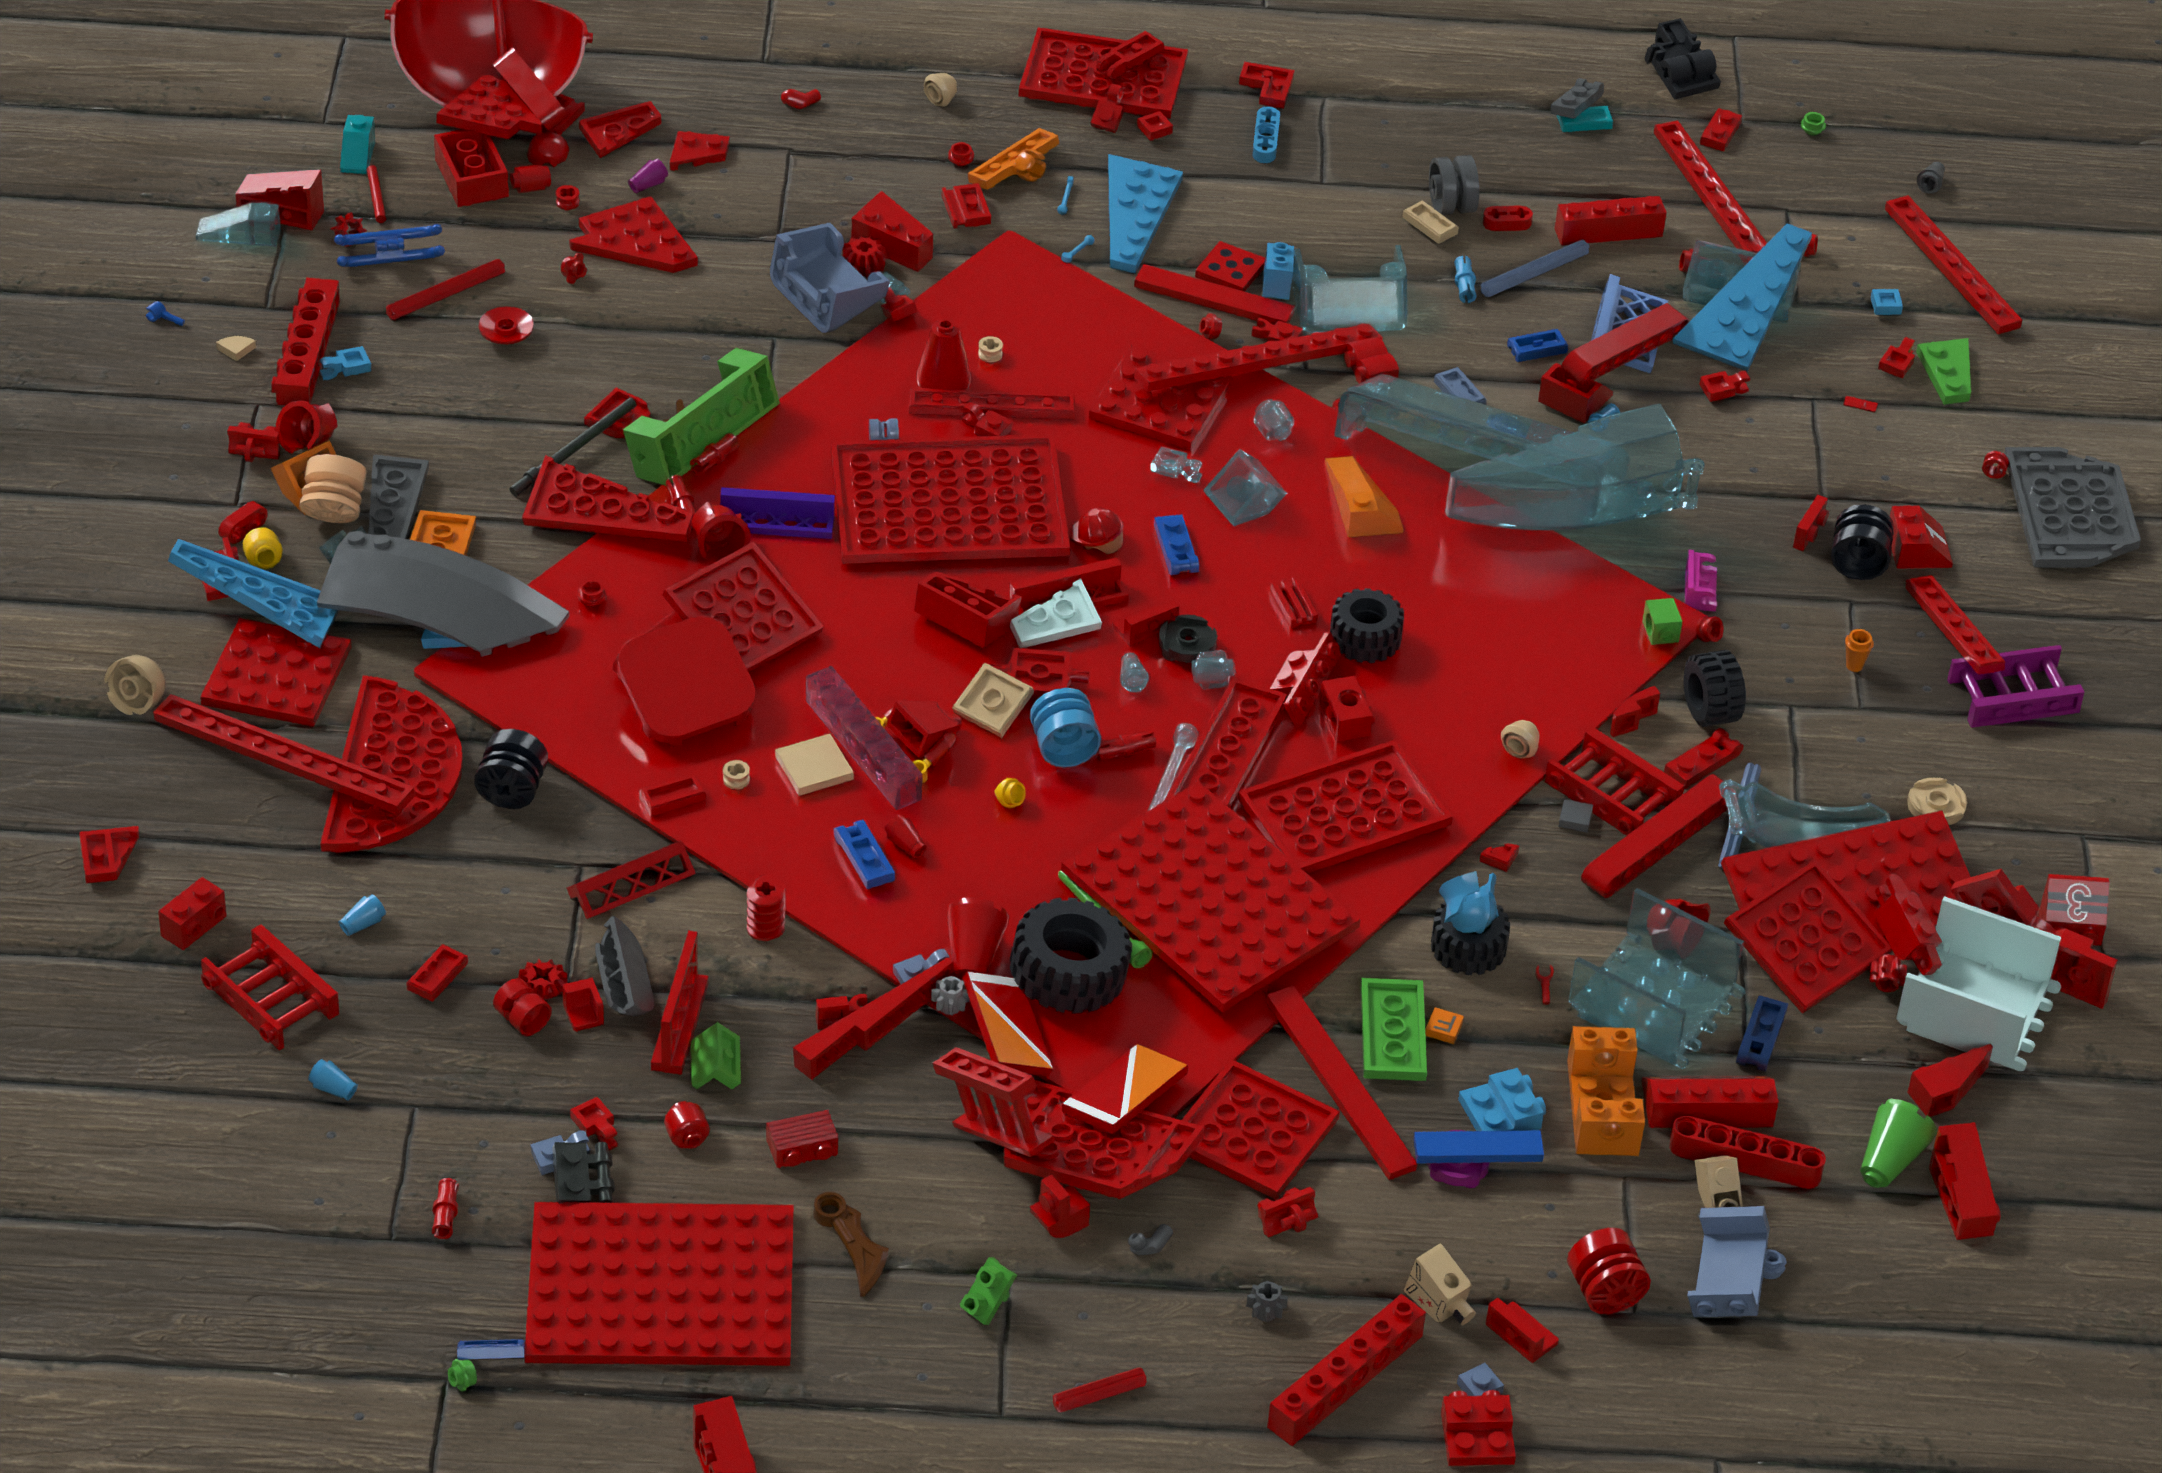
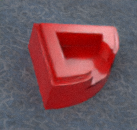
[1479,843,1520,872]

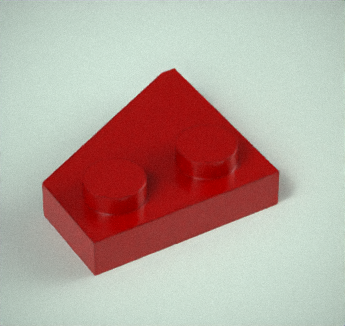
[670,131,730,171]
[79,826,139,884]

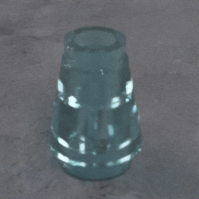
[1120,653,1149,692]

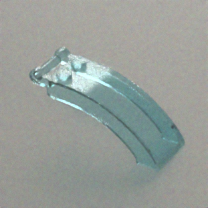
[1719,780,1891,848]

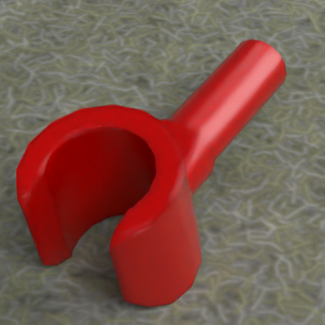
[1535,965,1554,1005]

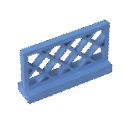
[1591,274,1668,374]

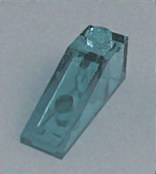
[195,203,281,247]

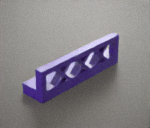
[720,487,835,539]

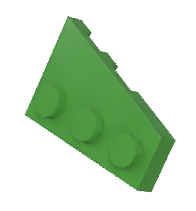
[1916,338,1971,405]

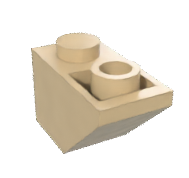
[1695,1156,1743,1208]

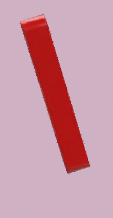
[1561,303,1689,385]
[1581,774,1738,898]

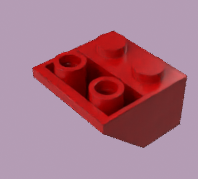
[1538,363,1613,424]

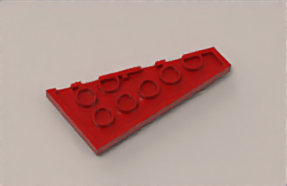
[522,455,693,542]

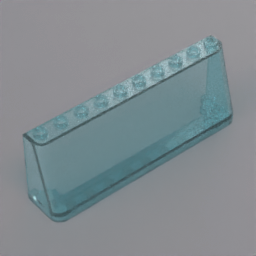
[1334,374,1629,517]

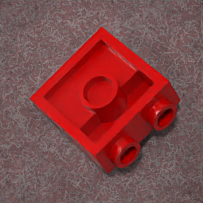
[1441,1390,1516,1466]

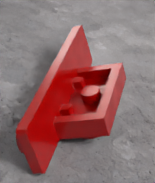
[1270,632,1341,726]

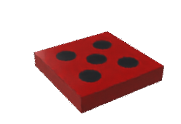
[1195,241,1265,292]

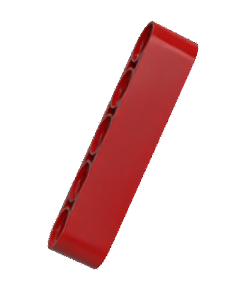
[1669,1116,1826,1189]

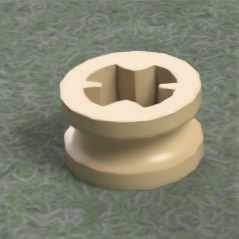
[978,336,1003,363]
[723,760,750,790]

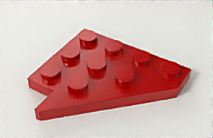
[436,75,542,139]
[569,196,698,273]

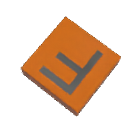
[1425,1007,1464,1044]

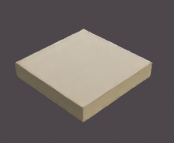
[952,663,1034,738]
[775,734,854,796]

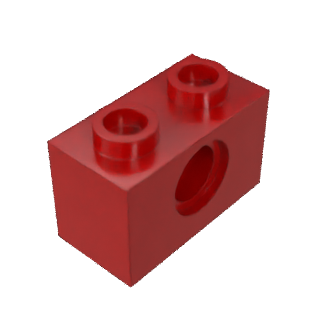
[1319,676,1375,742]

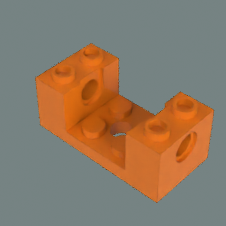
[1567,1026,1645,1156]

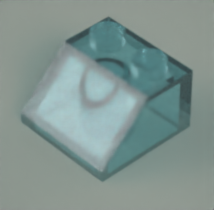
[1203,449,1287,526]

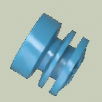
[1030,688,1101,767]

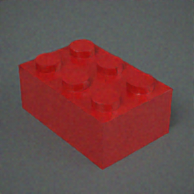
[434,129,509,207]

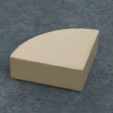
[216,336,256,361]

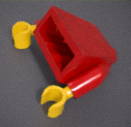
[867,700,962,784]

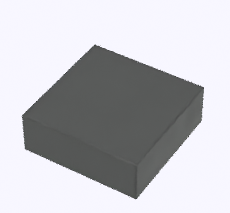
[1558,799,1593,833]

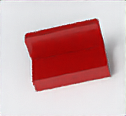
[1112,599,1180,646]
[1485,1297,1559,1363]

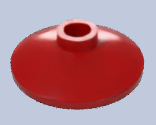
[479,306,534,344]

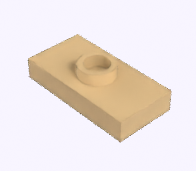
[1403,200,1459,244]

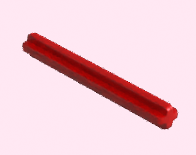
[386,259,505,320]

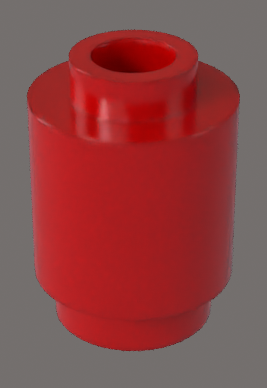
[510,164,551,193]

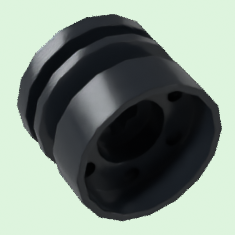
[1831,504,1894,580]
[474,729,548,809]

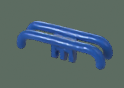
[334,224,445,267]

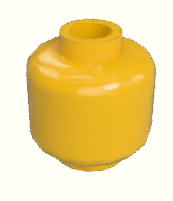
[242,528,283,570]

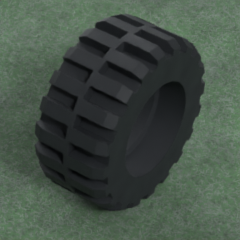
[1010,898,1132,1014]

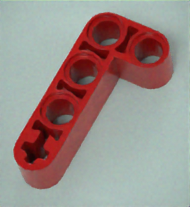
[492,47,569,132]

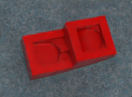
[1610,686,1660,737]

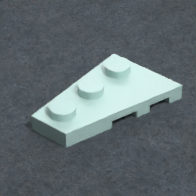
[1010,578,1102,648]

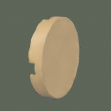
[1907,778,1968,825]

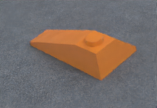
[1325,456,1403,537]

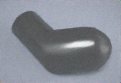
[1128,1224,1173,1256]

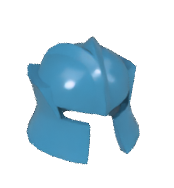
[1439,871,1499,934]

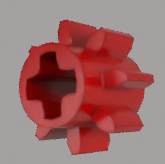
[331,212,367,247]
[1869,954,1908,993]

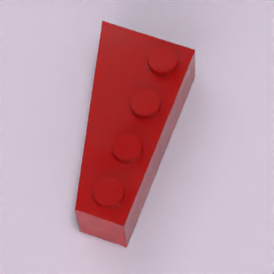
[693,1396,757,1473]

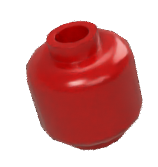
[664,1101,710,1149]

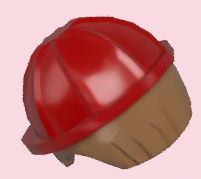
[1069,507,1124,554]

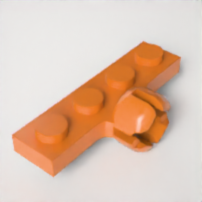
[968,128,1059,190]

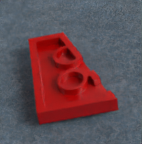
[579,101,662,158]

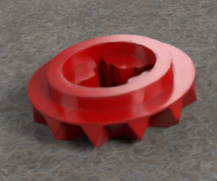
[518,959,567,999]

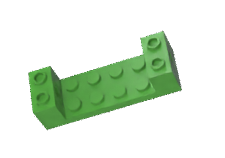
[623,348,780,486]

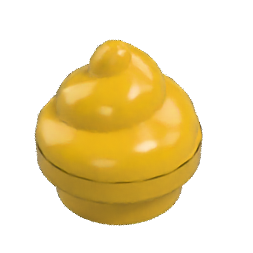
[994,778,1026,808]

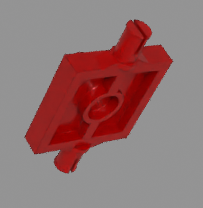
[990,648,1090,699]

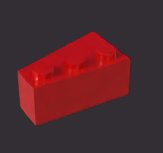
[1929,1122,2001,1240]

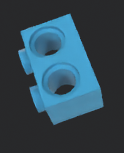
[1262,242,1294,300]

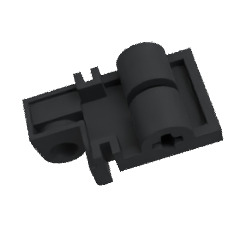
[1645,18,1721,100]

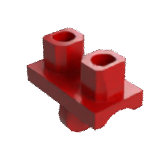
[227,422,280,462]
[1257,1187,1318,1238]

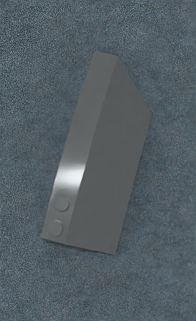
[317,531,570,657]

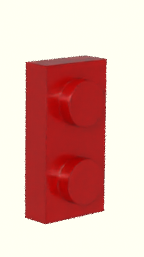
[1700,108,1742,152]
[1793,495,1829,551]

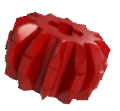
[842,236,887,279]

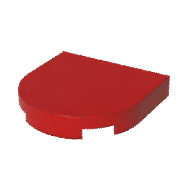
[584,387,651,438]

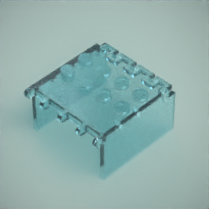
[1568,888,1746,1069]

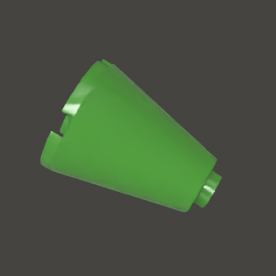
[1860,1099,1937,1188]

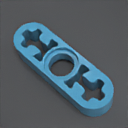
[1252,107,1280,163]

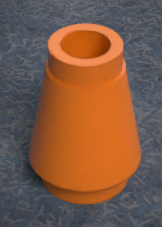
[1845,629,1874,672]

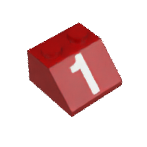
[1890,505,1953,569]

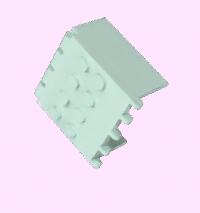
[1896,896,2061,1071]

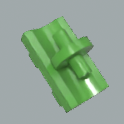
[960,1257,1017,1325]

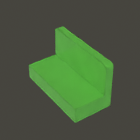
[691,1022,741,1089]

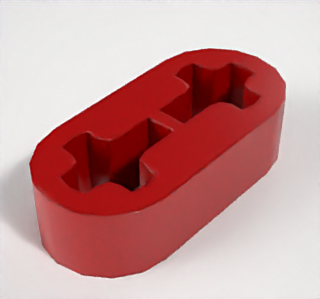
[1482,205,1533,231]
[218,501,268,544]

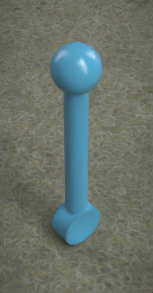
[1057,176,1074,215]
[1061,235,1094,263]

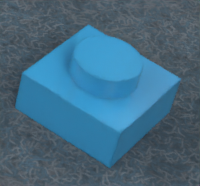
[1870,289,1903,315]

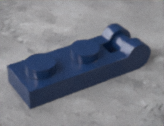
[1736,995,1788,1072]

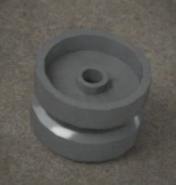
[1429,155,1479,215]

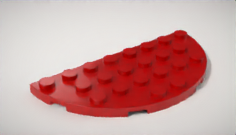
[320,675,463,853]

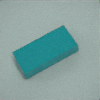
[1557,106,1613,132]

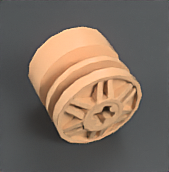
[299,454,367,523]

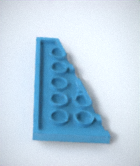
[1673,223,1812,372]

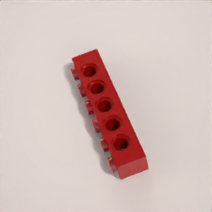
[271,277,340,406]
[1267,1294,1426,1446]

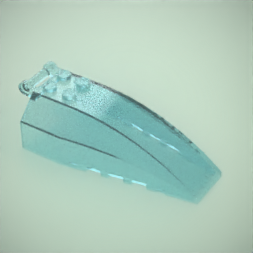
[1445,403,1705,530]

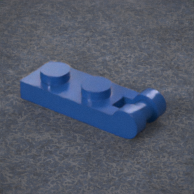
[1154,514,1199,575]
[834,819,895,889]

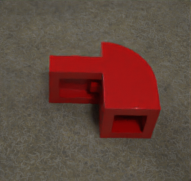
[1029,1174,1090,1238]

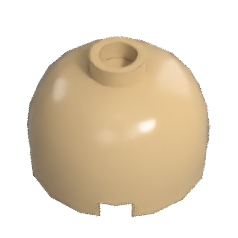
[104,655,166,715]

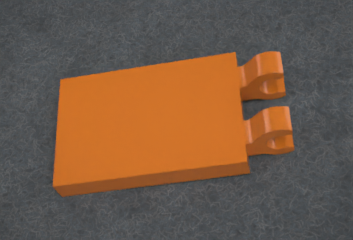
[410,510,476,556]

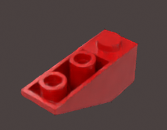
[1907,1044,1993,1117]

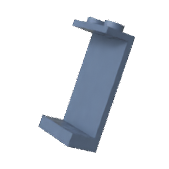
[1687,1206,1770,1317]

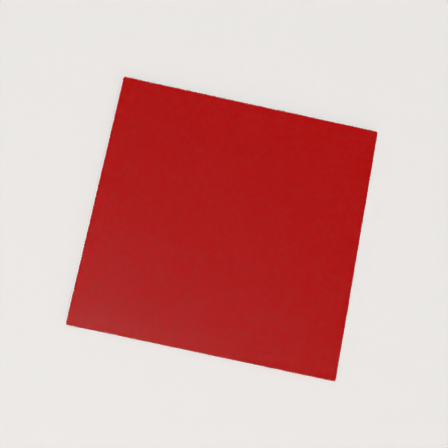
[414,230,1707,1118]

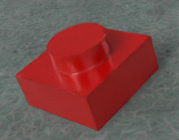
[1137,111,1173,141]

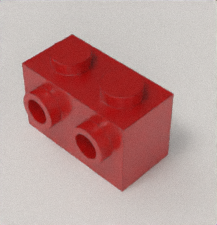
[158,877,227,951]

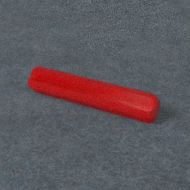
[1053,1367,1147,1413]

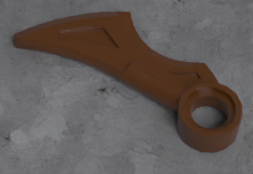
[813,1192,889,1297]

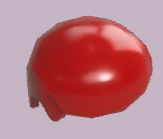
[526,131,570,168]

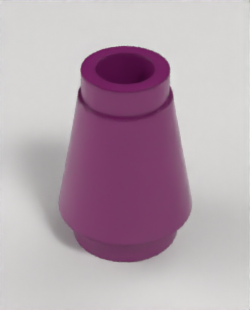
[628,159,668,194]

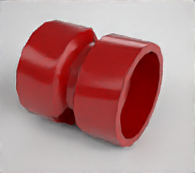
[493,978,552,1036]

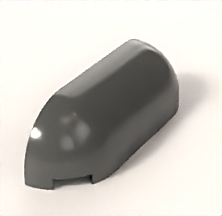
[595,916,655,1016]

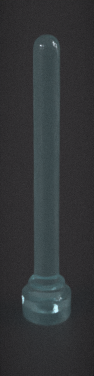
[1148,723,1199,811]

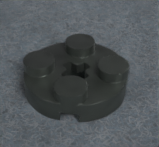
[1159,615,1217,665]

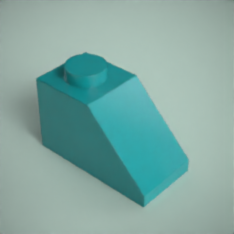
[340,115,376,174]

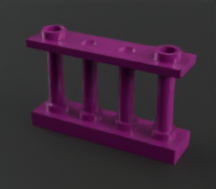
[1947,645,2085,728]

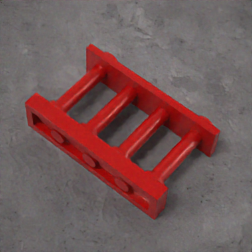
[1545,726,1685,835]
[201,924,340,1051]
[932,1047,1055,1157]

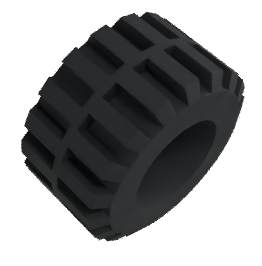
[1330,588,1404,663]
[1684,650,1746,727]
[1431,901,1510,975]

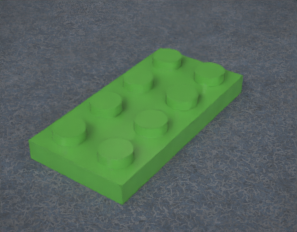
[1361,978,1427,1081]

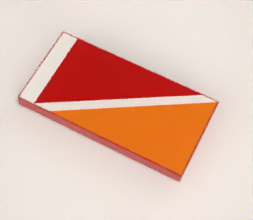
[962,971,1053,1077]
[1062,1044,1188,1134]

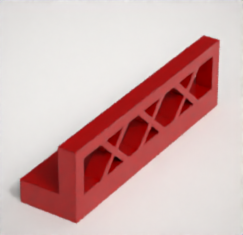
[1010,557,1129,615]
[566,840,696,919]

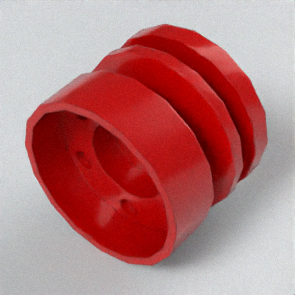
[1567,1227,1651,1314]

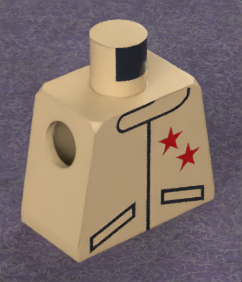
[1404,1243,1476,1325]

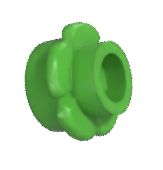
[1801,112,1826,135]
[448,1359,477,1391]

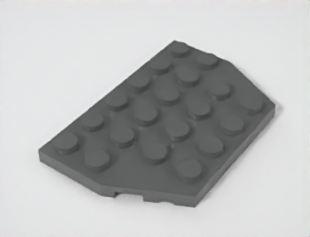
[2004,447,2141,568]

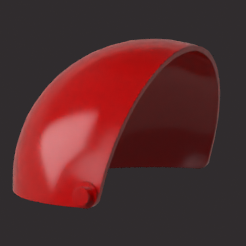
[384,0,593,107]

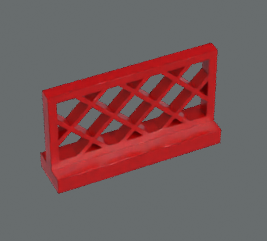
[651,930,709,1075]

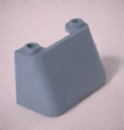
[770,223,890,333]

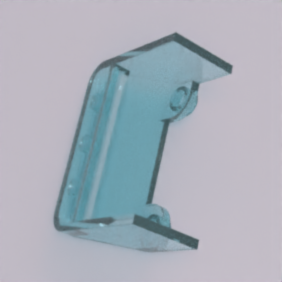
[1292,245,1408,333]

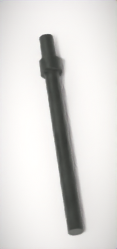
[509,398,637,497]

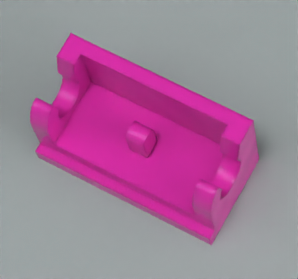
[1685,550,1717,612]

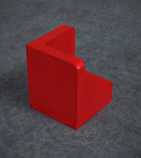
[562,978,604,1031]

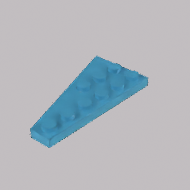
[1108,154,1183,274]
[168,539,339,648]

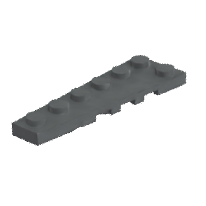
[368,455,429,539]

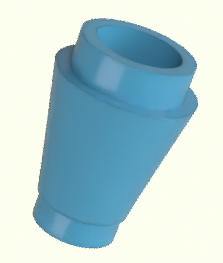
[338,894,386,936]
[308,1059,358,1101]

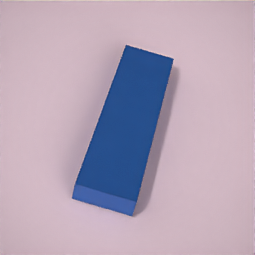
[1413,1130,1544,1163]

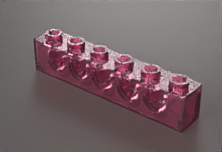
[806,666,923,810]

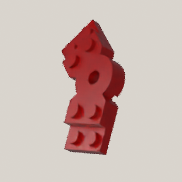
[1950,869,2118,1009]

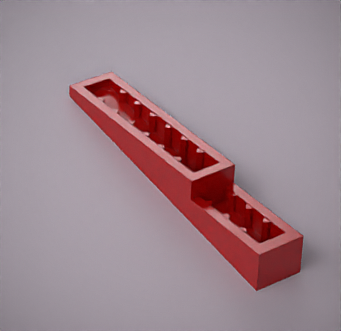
[793,957,954,1080]

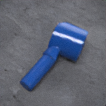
[146,301,185,326]

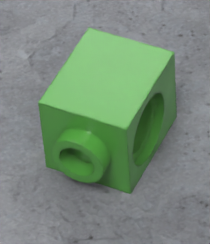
[1642,598,1682,645]

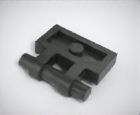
[552,1142,615,1203]

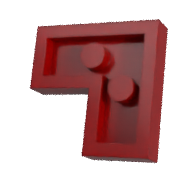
[1239,62,1295,109]

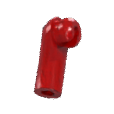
[781,89,821,109]

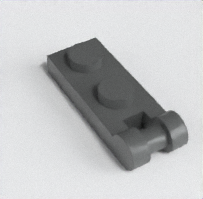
[1551,78,1604,119]

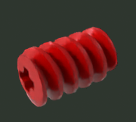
[746,875,786,941]

